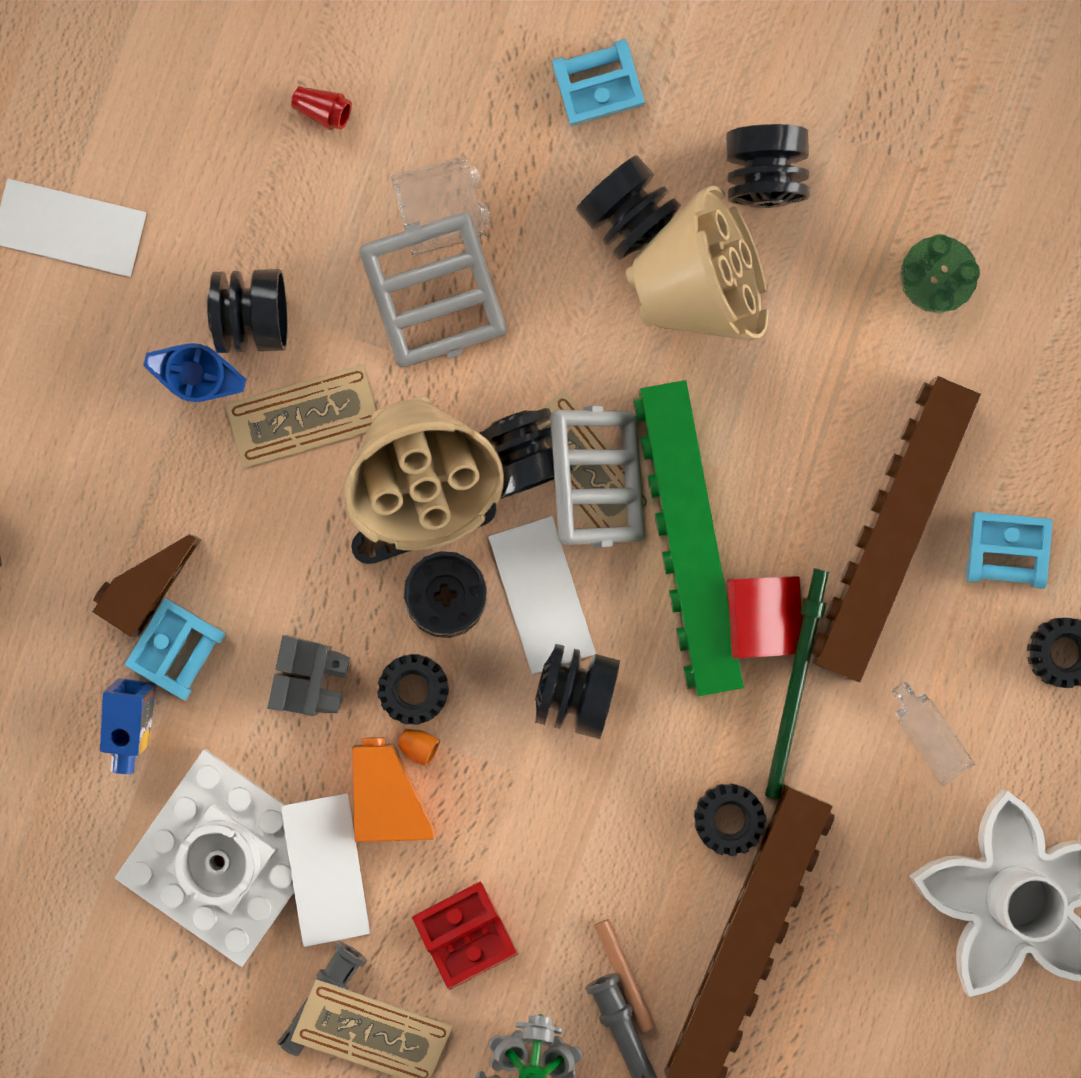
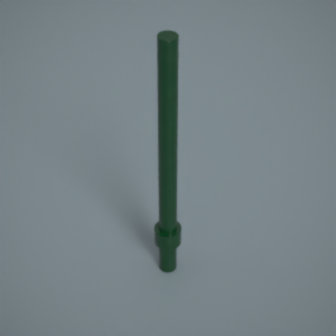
[765,568,829,799]

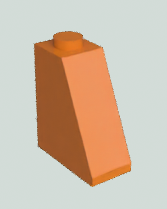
[352,737,435,842]

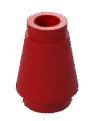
[291,86,352,130]

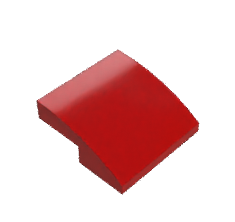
[728,576,802,658]
[412,881,519,990]

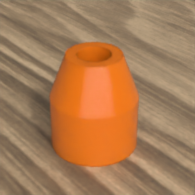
[397,729,440,767]

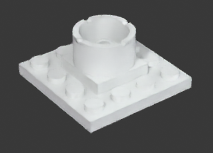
[115,749,294,967]

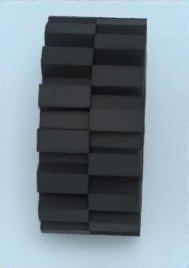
[1027,618,1081,688]
[377,654,449,725]
[694,783,766,856]

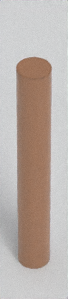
[594,919,655,1033]

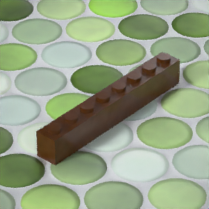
[811,376,981,683]
[664,785,835,1078]

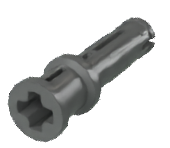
[278,941,367,1056]
[585,973,657,1078]

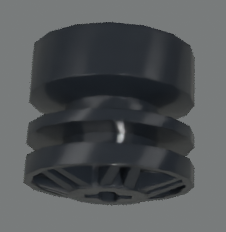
[726,124,810,208]
[576,155,681,260]
[207,269,288,353]
[479,408,573,499]
[404,551,487,638]
[535,643,620,739]

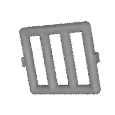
[360,212,507,367]
[550,406,645,548]

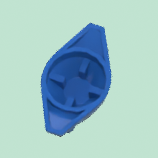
[143,343,247,402]

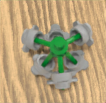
[476,1014,582,1078]

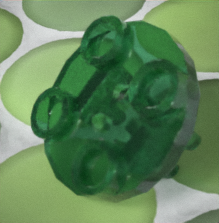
[900,234,980,314]

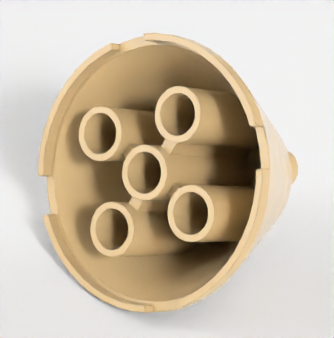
[626,186,769,340]
[345,396,504,551]

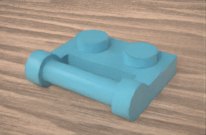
[551,39,645,127]
[965,512,1053,589]
[125,598,226,700]

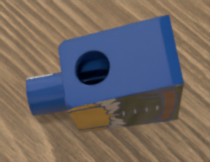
[100,678,156,774]

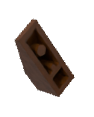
[92,534,202,637]

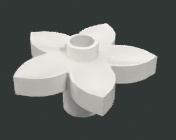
[909,789,1081,997]

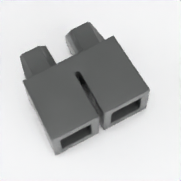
[267,635,350,716]

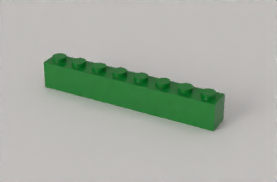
[633,380,744,697]

